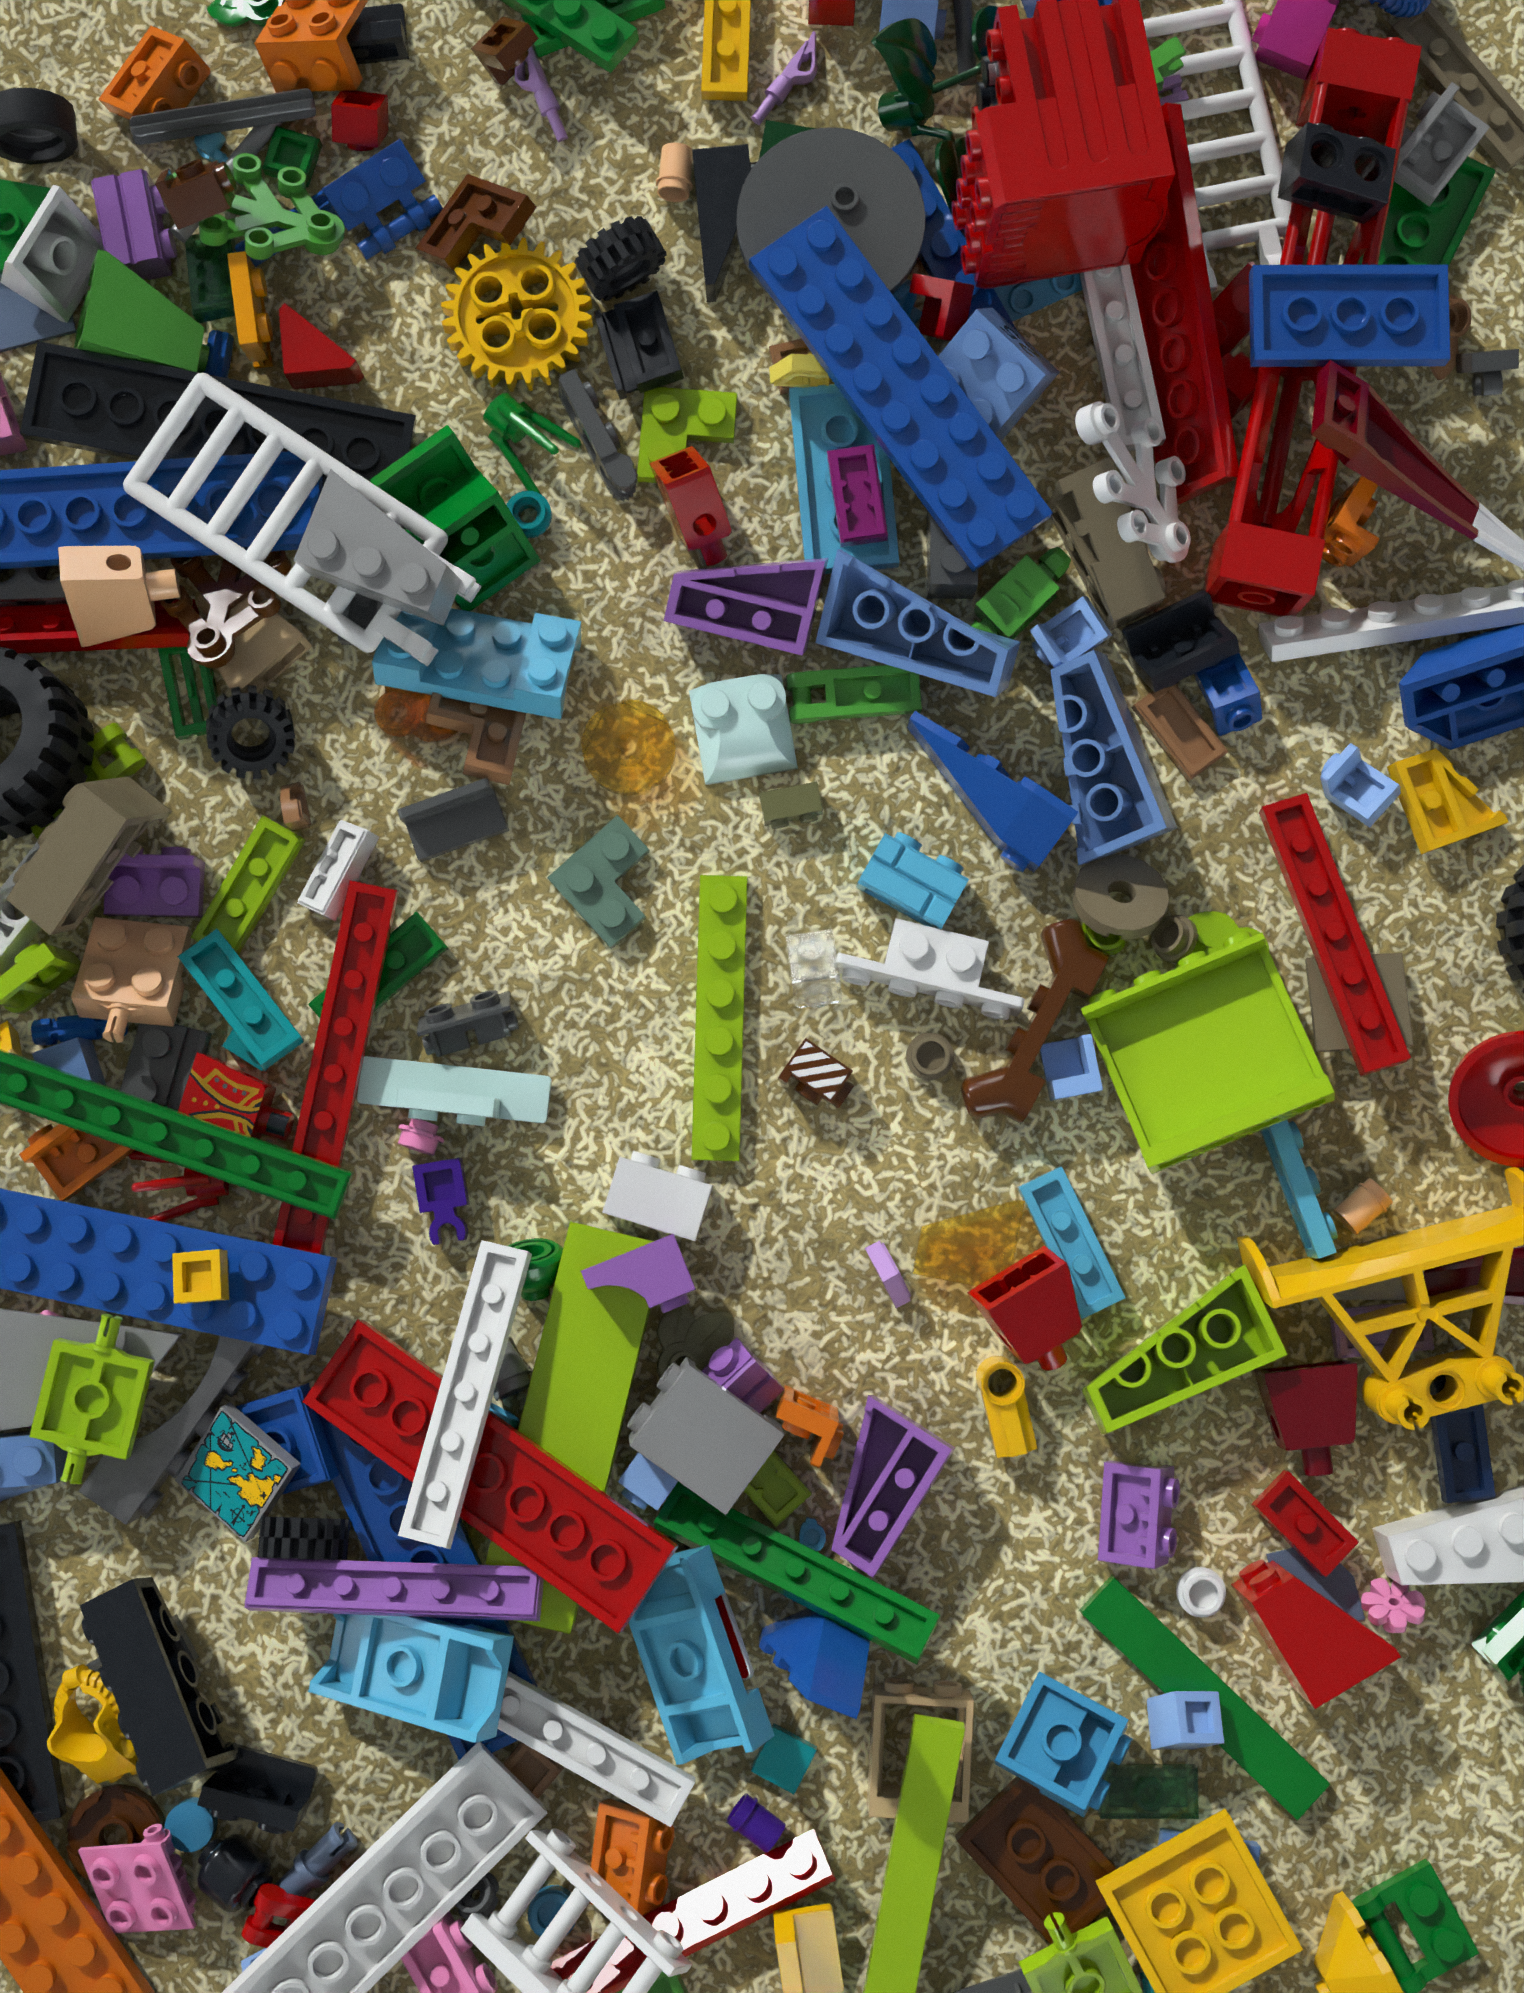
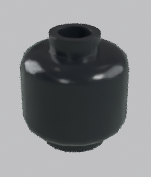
[197,1834,273,1912]

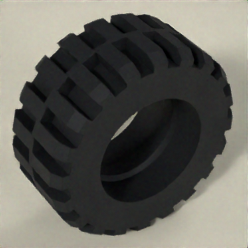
[0,647,94,841]

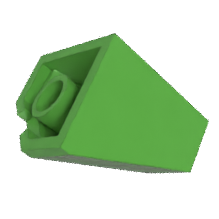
[73,249,210,373]

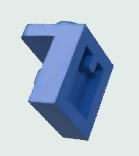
[1194,653,1262,736]

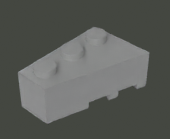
[293,469,462,626]

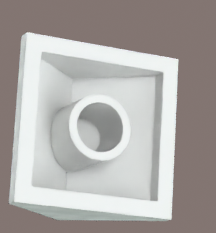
[0,185,104,323]

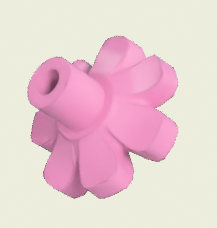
[1361,1578,1425,1633]

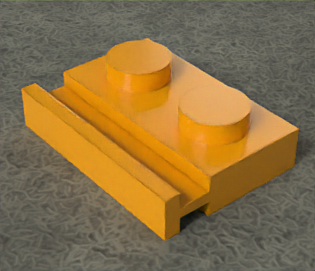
[227,251,273,369]

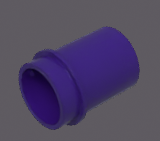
[726,1793,786,1853]

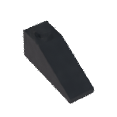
[692,144,757,302]

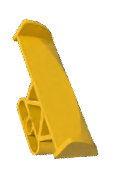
[1237,1167,1524,1430]

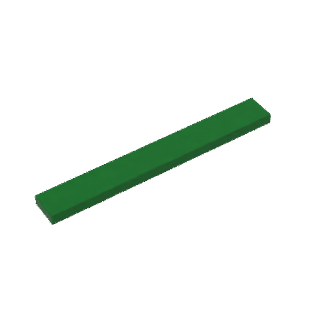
[0,1049,354,1220]

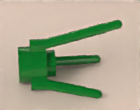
[483,393,581,494]

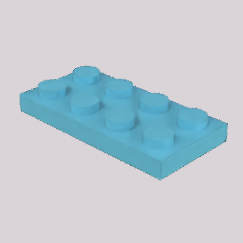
[789,384,900,574]

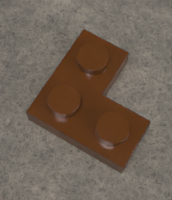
[415,174,537,271]

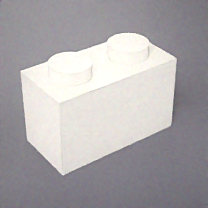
[602,1151,713,1241]

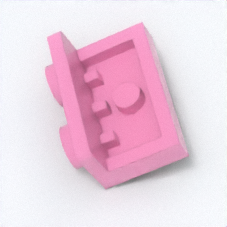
[401,1911,498,1993]

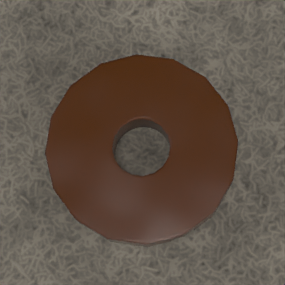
[66,1784,165,1882]

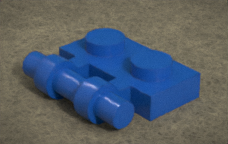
[321,139,443,261]

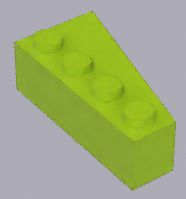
[1081,1264,1288,1434]

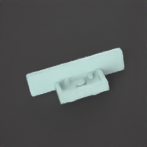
[357,1056,552,1126]

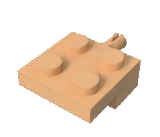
[71,917,191,1043]

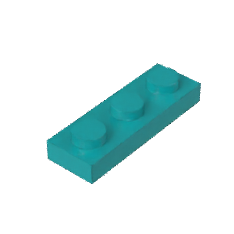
[177,929,304,1071]

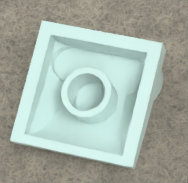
[689,674,798,785]

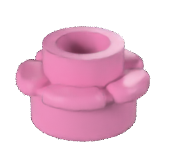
[397,1119,444,1156]

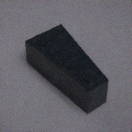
[79,1577,243,1796]

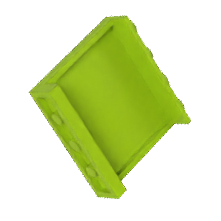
[1081,932,1335,1174]

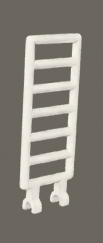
[1143,0,1292,292]
[123,372,481,667]

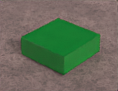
[262,126,323,188]

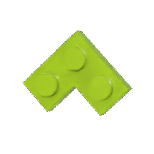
[637,387,738,483]

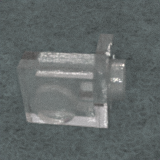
[786,929,842,1008]

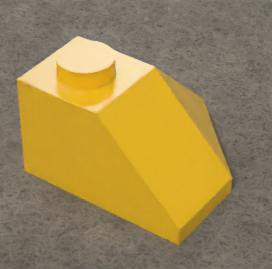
[1314,1891,1403,1993]

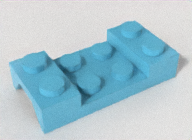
[372,608,581,720]
[629,1545,775,1765]
[308,1614,514,1743]

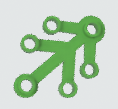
[172,153,345,260]

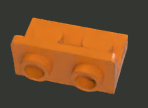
[99,26,211,120]
[1322,475,1380,568]
[776,1385,844,1468]
[589,1799,674,1915]

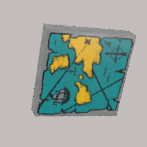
[175,1403,301,1542]

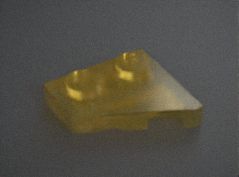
[912,1200,1025,1286]

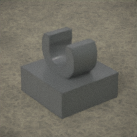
[1456,349,1519,396]

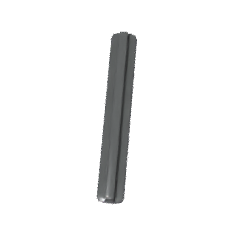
[130,88,316,145]

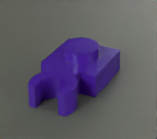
[412,1157,470,1245]

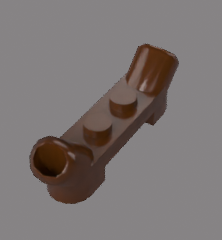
[961,918,1109,1124]

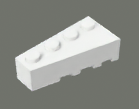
[1372,1485,1524,1585]

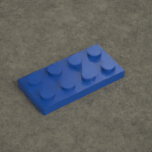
[1249,265,1450,367]

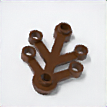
[159,550,291,669]

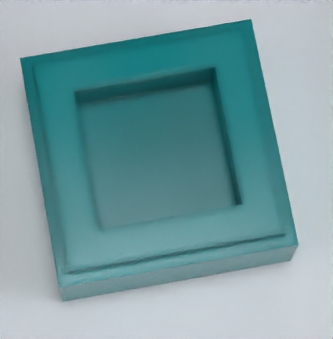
[751,1723,817,1794]

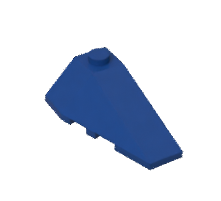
[907,711,1078,873]
[759,1608,870,1719]

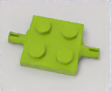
[29,1314,155,1484]
[1018,1912,1143,1993]

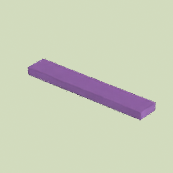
[244,1557,544,1621]

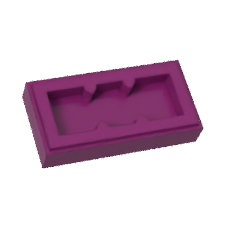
[827,444,888,548]

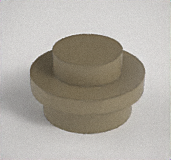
[1151,915,1198,963]
[906,1032,954,1080]

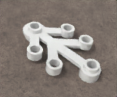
[1075,401,1191,563]

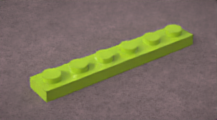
[691,875,748,1161]

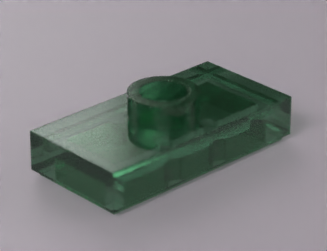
[185,234,236,323]
[1098,1764,1199,1819]

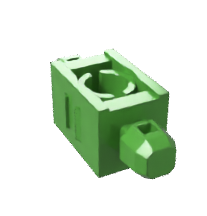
[970,547,1071,639]

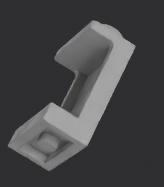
[627,1357,785,1515]

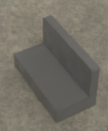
[397,778,509,862]

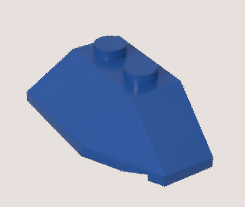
[1399,623,1524,750]

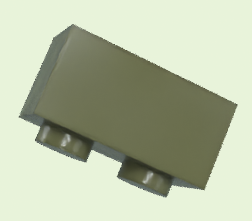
[759,781,823,829]

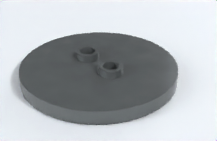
[736,127,925,294]

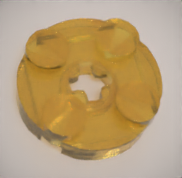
[581,699,676,796]

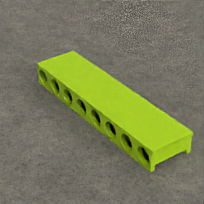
[485,1221,654,1634]

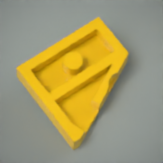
[1387,748,1509,855]

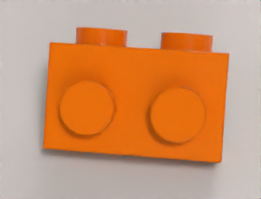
[19,1124,135,1201]

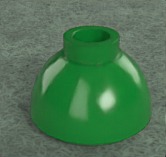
[508,1238,563,1301]

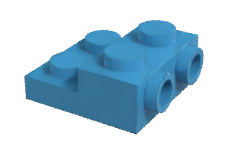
[995,1672,1133,1817]

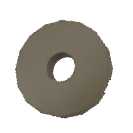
[1072,854,1169,940]

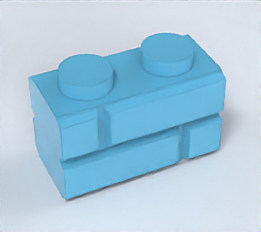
[856,832,969,929]

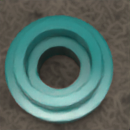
[507,491,552,538]

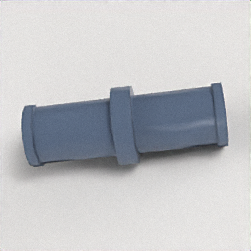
[274,1822,357,1897]

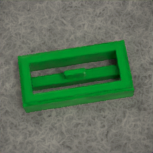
[158,647,218,740]

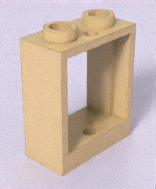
[867,1678,974,1823]

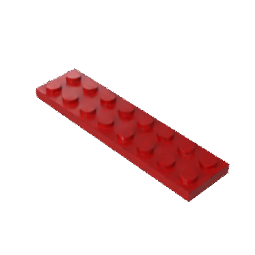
[1130,102,1239,504]
[303,1319,678,1633]

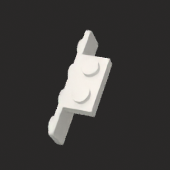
[833,918,1025,1020]

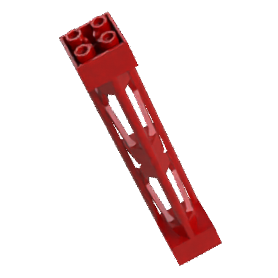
[1203,27,1422,617]

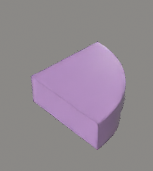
[865,1240,911,1308]

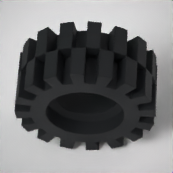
[575,216,667,301]
[206,685,295,779]
[258,1516,350,1560]

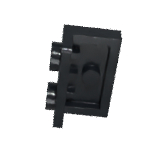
[1122,590,1240,692]
[197,1742,318,1834]

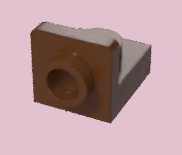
[471,16,539,85]

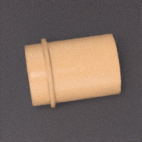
[656,142,693,202]
[1333,1178,1393,1235]

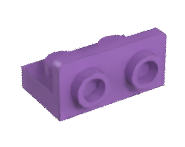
[104,847,205,918]
[1098,1461,1180,1569]

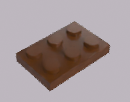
[955,1776,1118,1944]

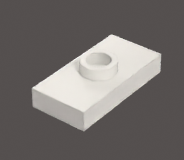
[297,820,379,921]

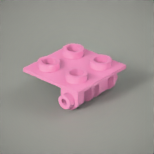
[78,1824,197,1933]

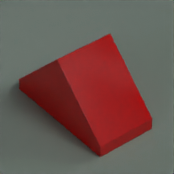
[279,303,364,390]

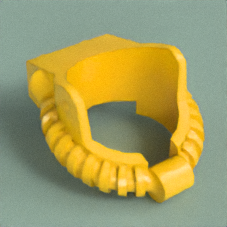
[47,1664,138,1784]

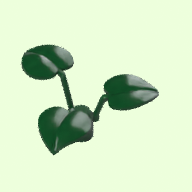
[871,5,998,218]

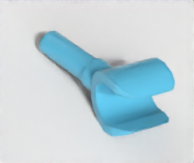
[194,132,243,186]

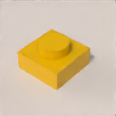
[172,1249,229,1304]

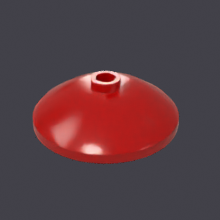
[1448,1031,1524,1168]

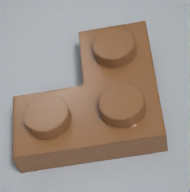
[426,692,526,785]

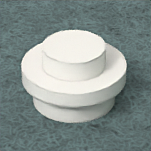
[1176,1567,1226,1618]

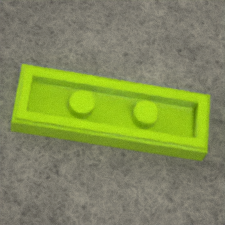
[190,815,306,956]

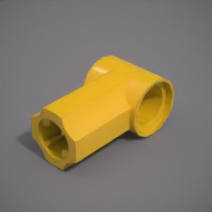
[976,1356,1038,1458]

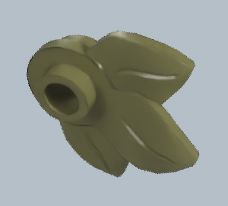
[657,1304,734,1378]

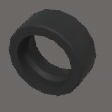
[0,88,78,165]

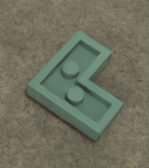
[547,815,650,949]

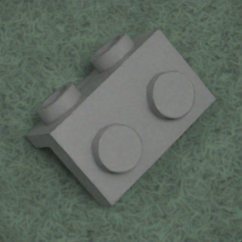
[1394,82,1490,206]

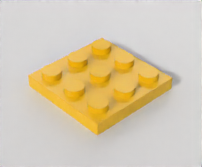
[1095,1809,1303,1993]

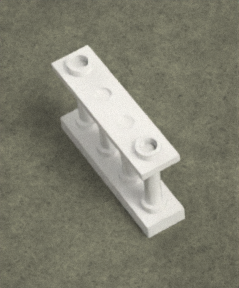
[460,1828,693,1993]

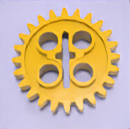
[441,237,593,392]

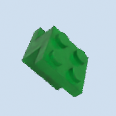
[370,425,541,611]

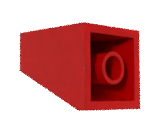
[1231,1560,1401,1709]

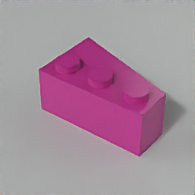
[1251,0,1340,80]

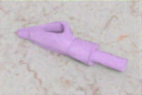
[751,31,817,125]
[515,46,568,142]

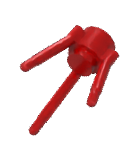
[128,1150,229,1222]

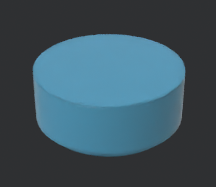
[165,1797,218,1852]
[528,1885,576,1937]

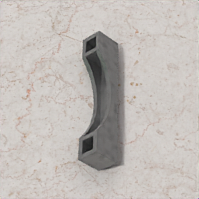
[79,1336,269,1525]

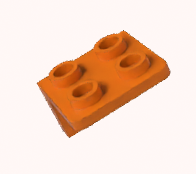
[254,0,368,93]

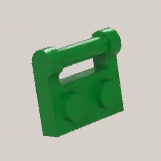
[1352,1858,1479,1993]

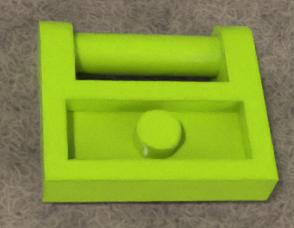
[0,943,81,1014]

